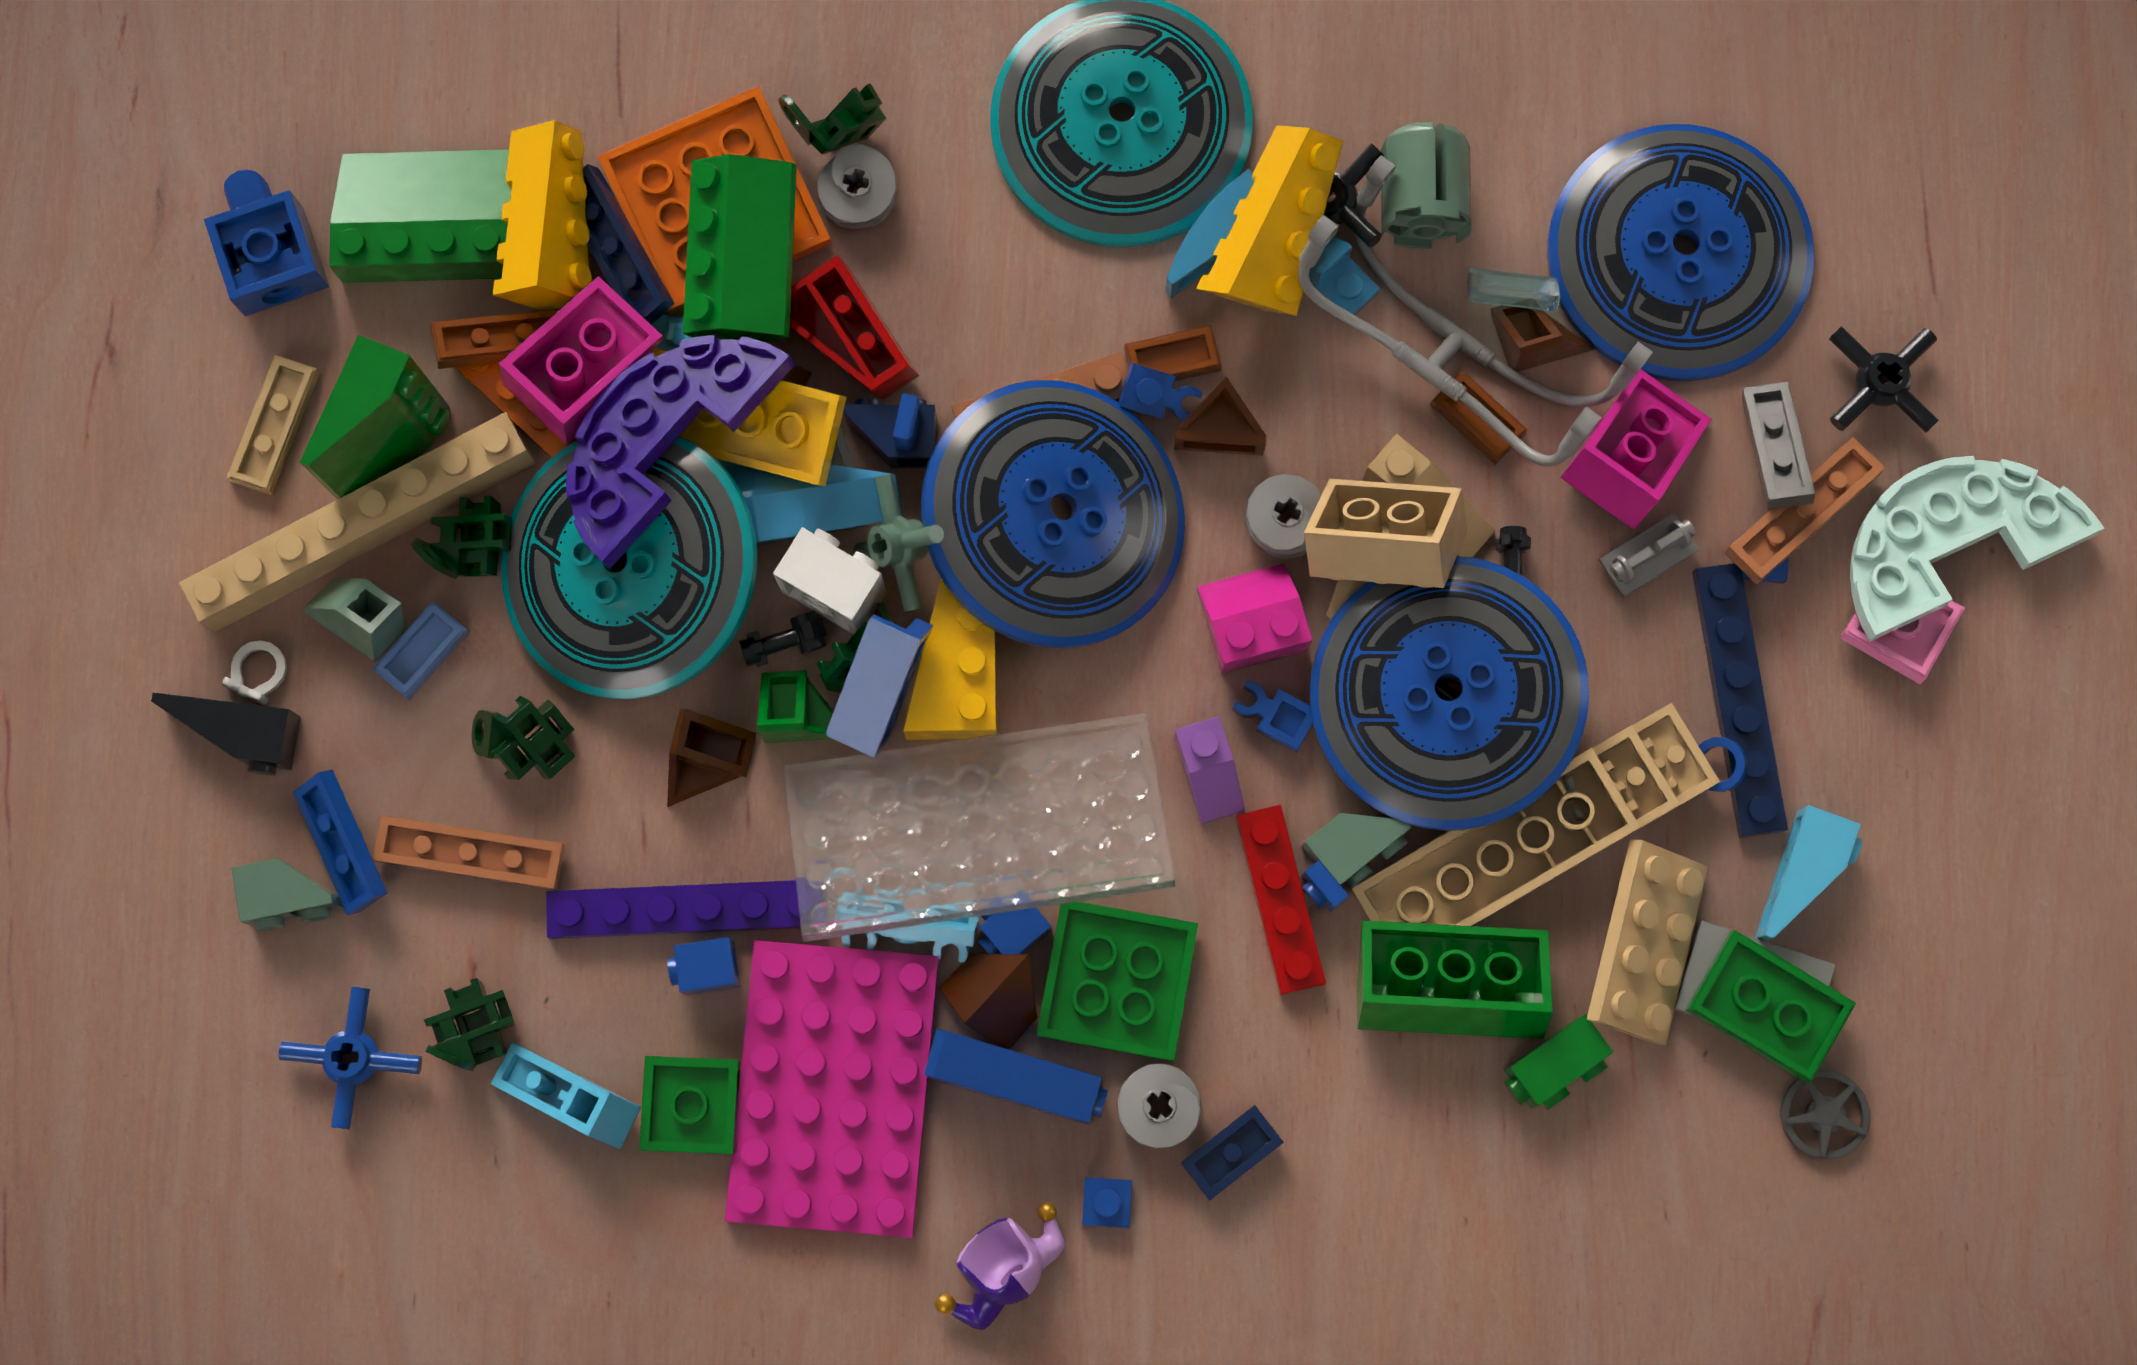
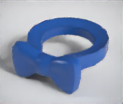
[1698,737,1748,792]

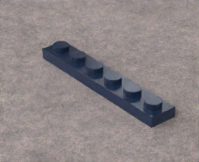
[1692,563,1788,838]

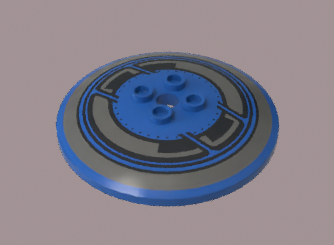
[1547,124,1814,381]
[921,380,1185,649]
[1310,556,1589,831]

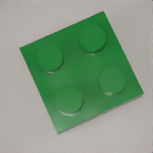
[639,1056,740,1154]

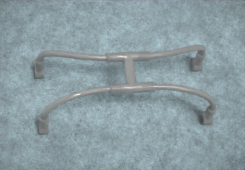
[1298,155,1653,467]

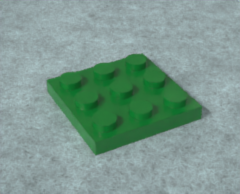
[1036,898,1198,1062]

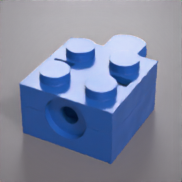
[204,169,330,316]

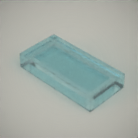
[1467,268,1560,311]

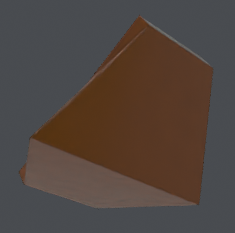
[1490,296,1595,372]
[1174,377,1266,456]
[667,709,757,807]
[939,954,1039,1049]

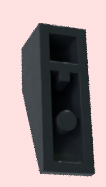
[151,692,301,776]

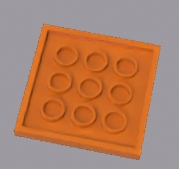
[597,86,832,316]

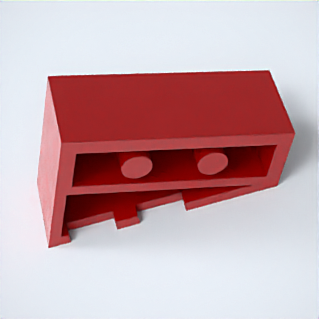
[789,255,919,400]

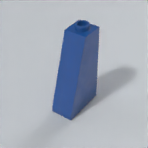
[924,1028,1108,1125]

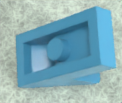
[1309,236,1381,315]

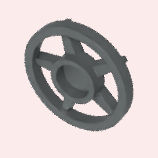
[1780,1070,1870,1159]

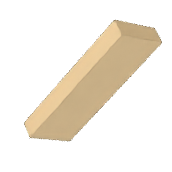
[226,355,320,495]

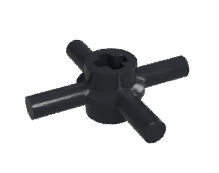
[1324,143,1384,248]
[1829,326,1939,433]

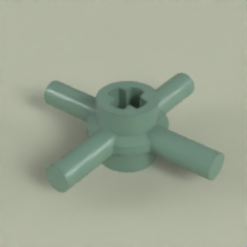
[854,474,944,612]

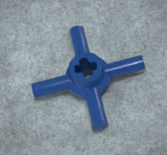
[279,987,422,1129]

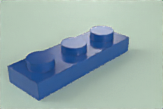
[293,770,387,915]

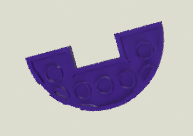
[566,335,795,569]

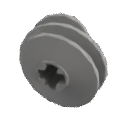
[818,144,898,231]
[1245,474,1321,559]
[1117,1064,1201,1149]

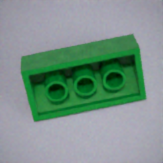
[683,154,797,342]
[1357,920,1553,1039]

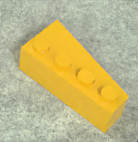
[493,120,592,311]
[1196,125,1343,316]
[903,579,997,740]

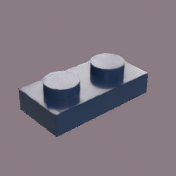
[1181,1105,1284,1201]

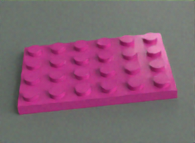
[725,940,939,1238]

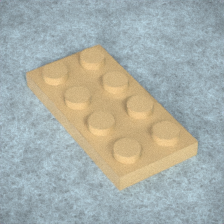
[1586,839,1708,1045]

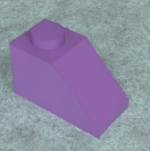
[1174,716,1245,824]

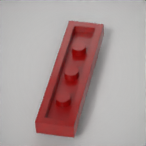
[1236,804,1326,995]

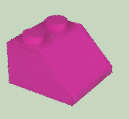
[1197,563,1312,674]

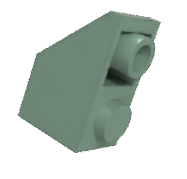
[303,578,405,661]
[1301,813,1412,889]
[231,858,343,932]

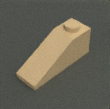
[1363,433,1496,558]

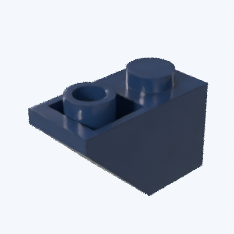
[844,398,937,468]

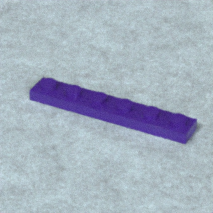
[546,879,826,939]

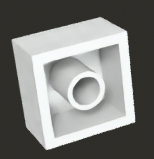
[773,527,887,635]

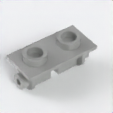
[1599,513,1699,597]

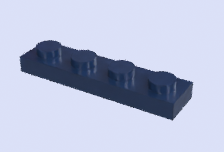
[583,164,675,325]

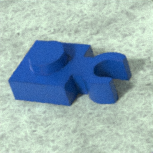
[1118,362,1203,420]
[1232,681,1313,753]

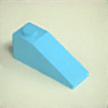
[1755,805,1862,941]
[491,1042,641,1149]

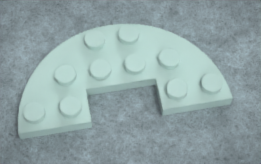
[1850,456,2105,642]

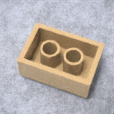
[1304,479,1467,588]

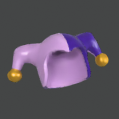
[935,1202,1065,1330]

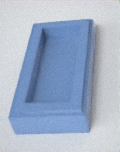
[372,601,469,700]

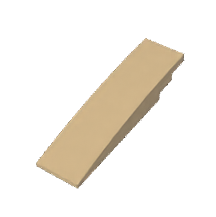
[1352,703,1720,926]

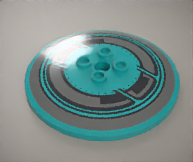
[990,0,1253,247]
[501,436,758,699]

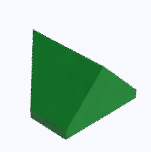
[757,670,834,743]

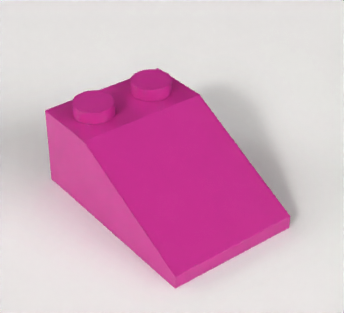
[499,276,663,445]
[1560,369,1711,530]

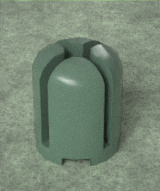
[1381,122,1471,249]

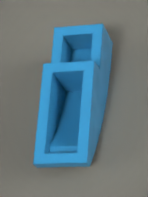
[1165,169,1254,298]

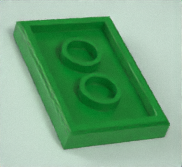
[1685,929,1856,1084]

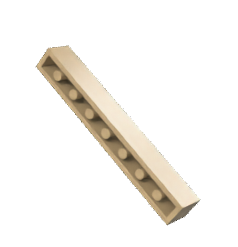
[179,412,536,633]

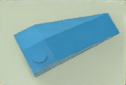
[719,460,904,546]

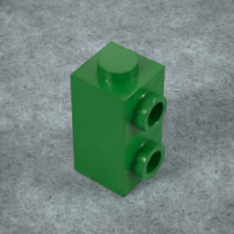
[1503,1014,1614,1110]

